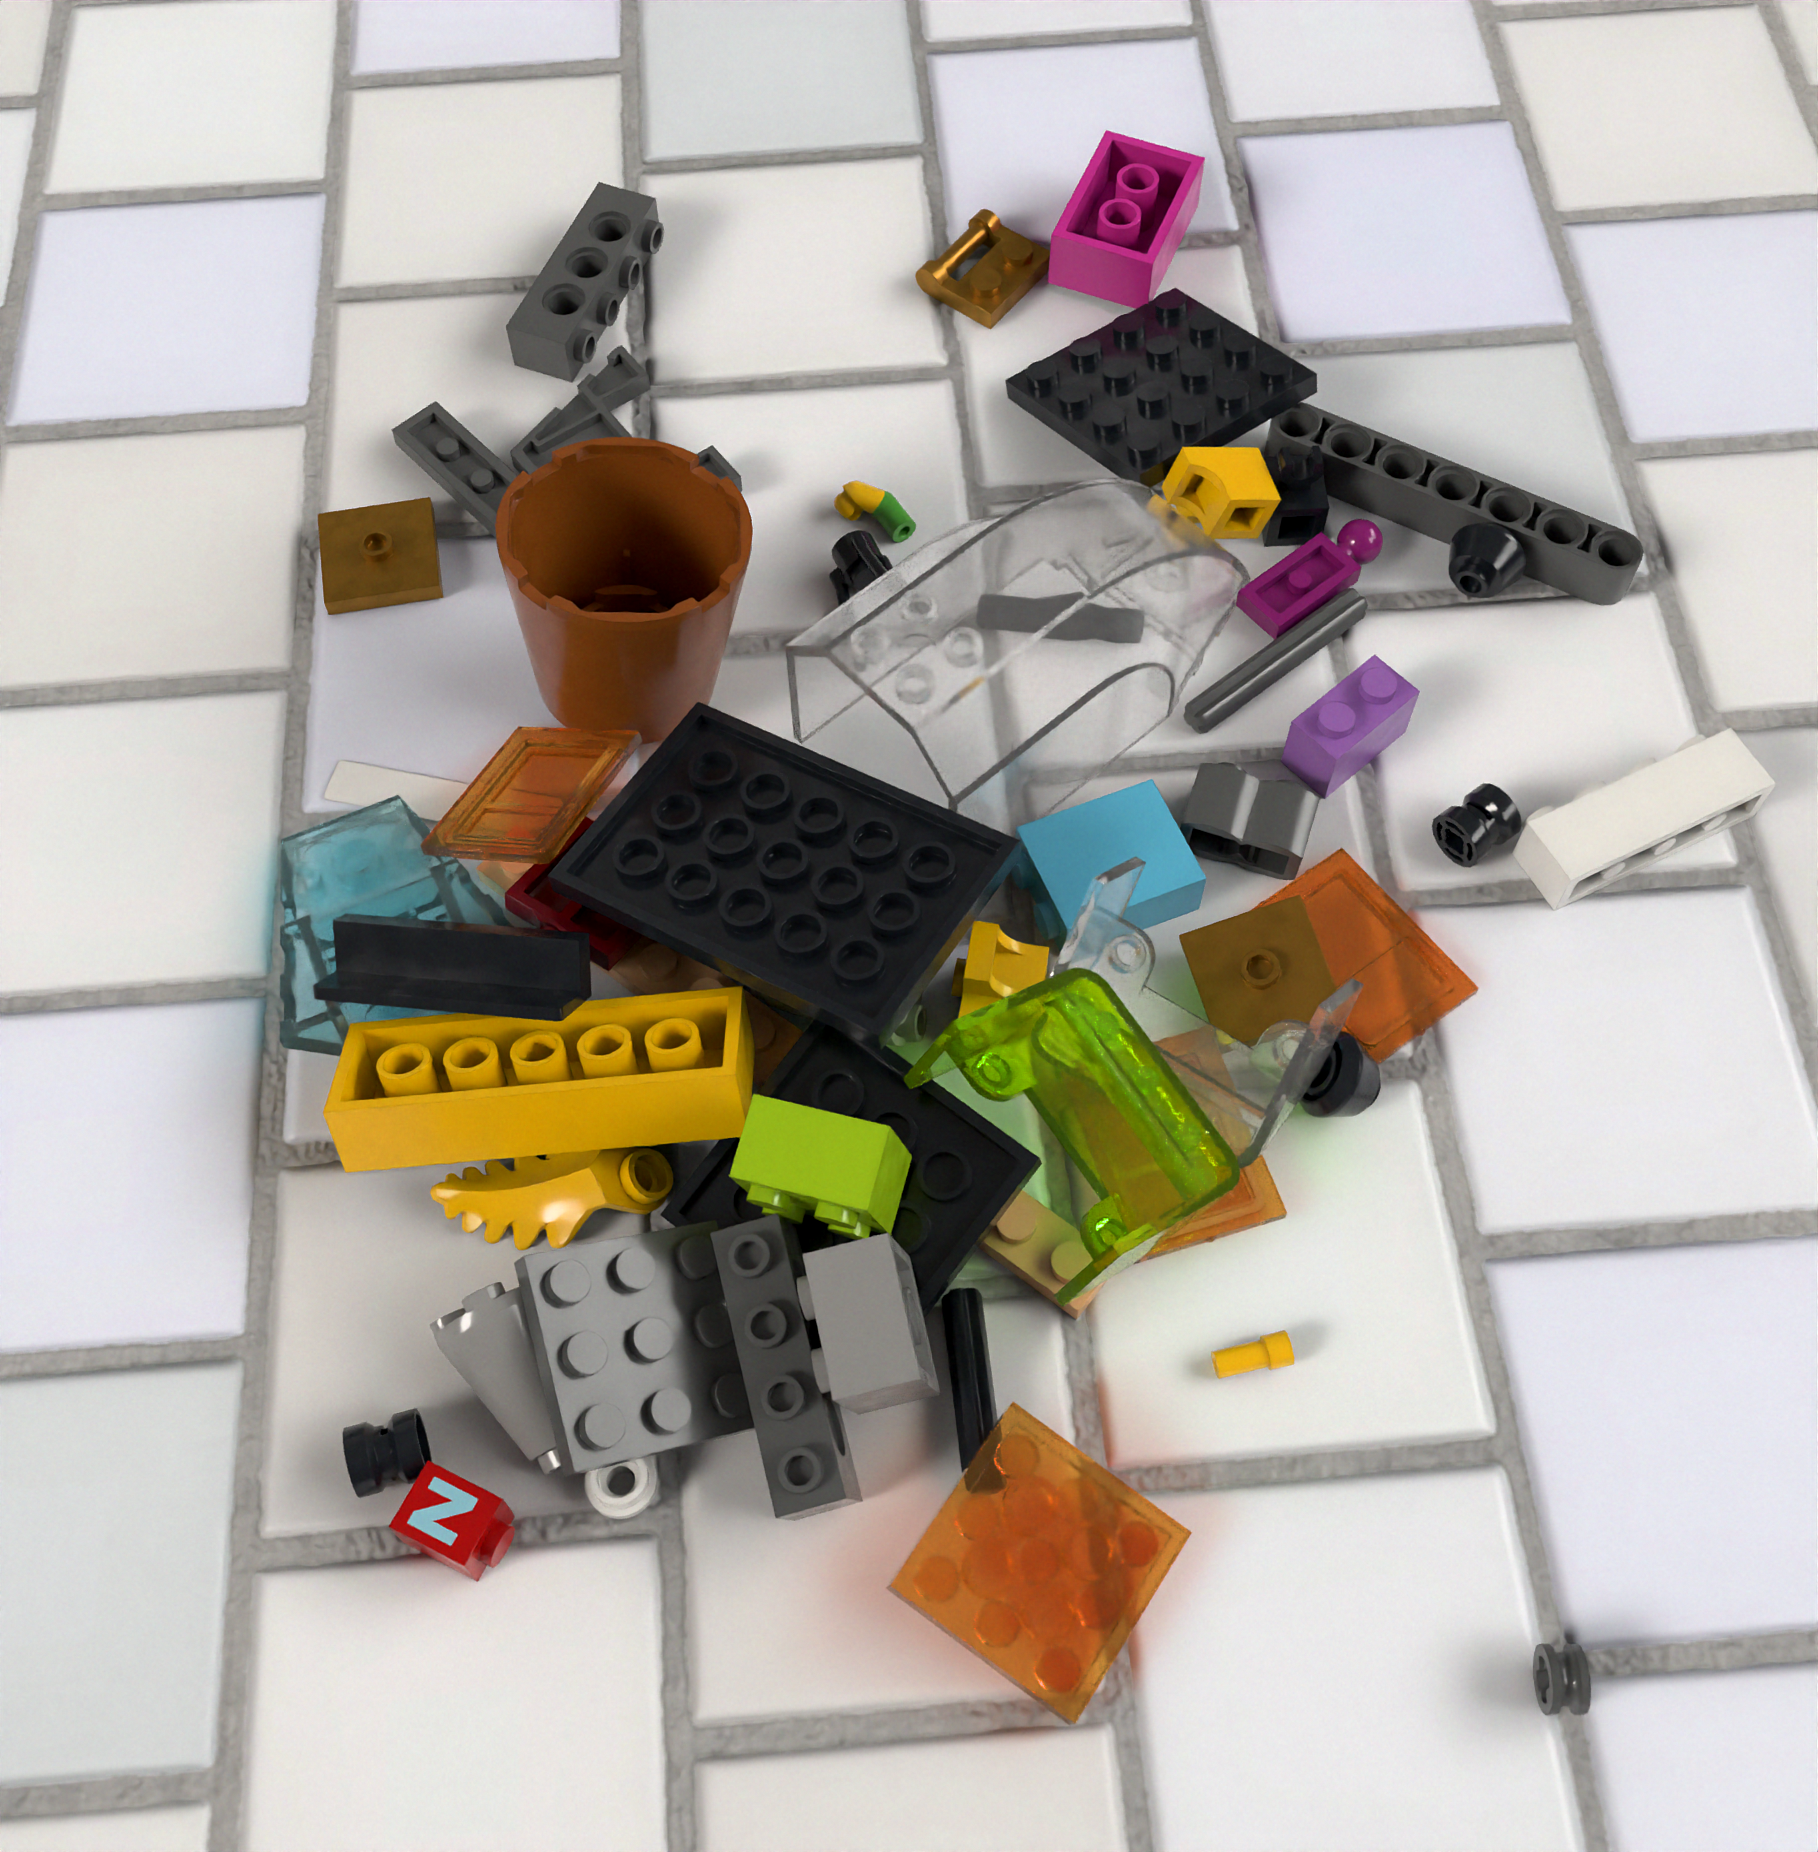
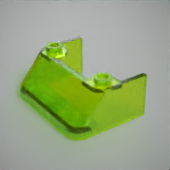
[903,967,1240,1307]

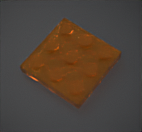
[886,1402,1192,1725]

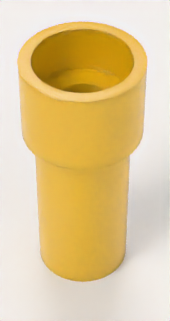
[1211,1330,1294,1379]

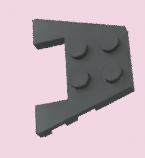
[510,345,742,492]

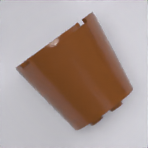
[495,437,753,746]

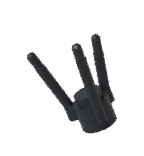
[829,530,931,672]

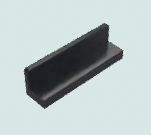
[313,913,592,1021]

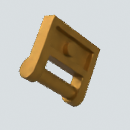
[915,209,1050,330]

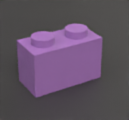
[1281,654,1420,799]

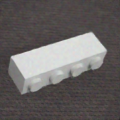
[1512,727,1776,911]

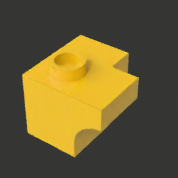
[1161,447,1281,539]
[951,921,1049,1054]

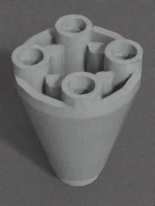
[430,1282,562,1475]

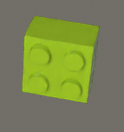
[729,1094,912,1240]

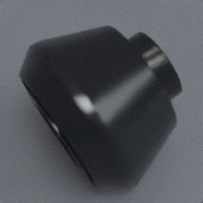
[1448,523,1527,598]
[1294,1031,1381,1118]

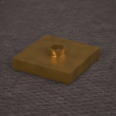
[317,497,443,615]
[1179,894,1345,1056]

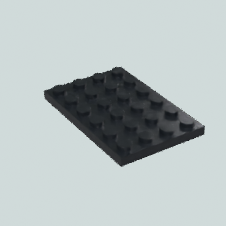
[547,702,1021,1050]

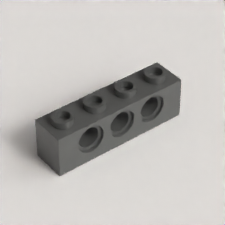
[506,182,664,382]
[710,1213,863,1521]

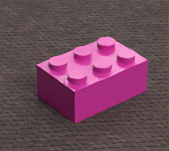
[1048,130,1205,309]

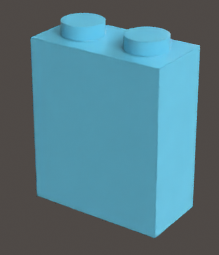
[1011,779,1207,959]

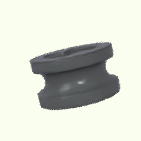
[1533,1643,1591,1715]

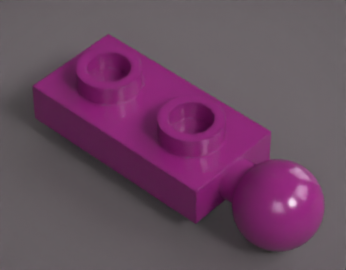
[1235,519,1383,640]

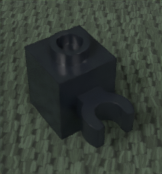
[1262,445,1330,547]

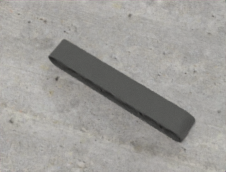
[1263,402,1644,606]

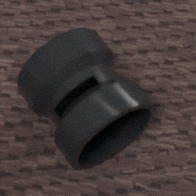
[1432,783,1522,868]
[342,1408,432,1498]

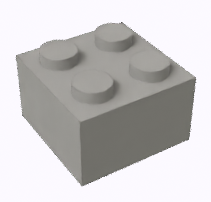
[797,1233,941,1415]

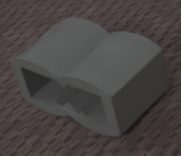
[1180,762,1320,880]

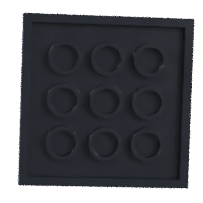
[1005,288,1317,493]
[660,1019,1042,1319]

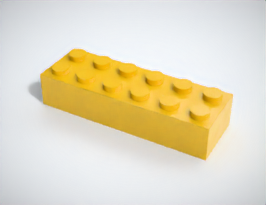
[323,986,755,1173]

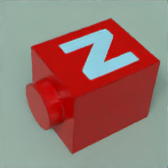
[388,1460,515,1582]

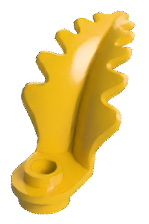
[430,1147,673,1250]

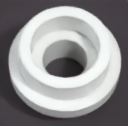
[585,1457,658,1519]

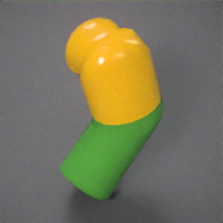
[834,480,916,542]

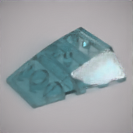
[280,795,514,1056]

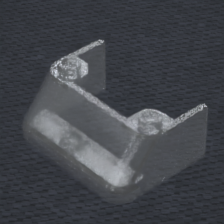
[1030,856,1364,1169]

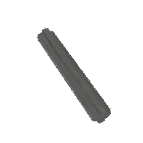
[1183,588,1368,734]

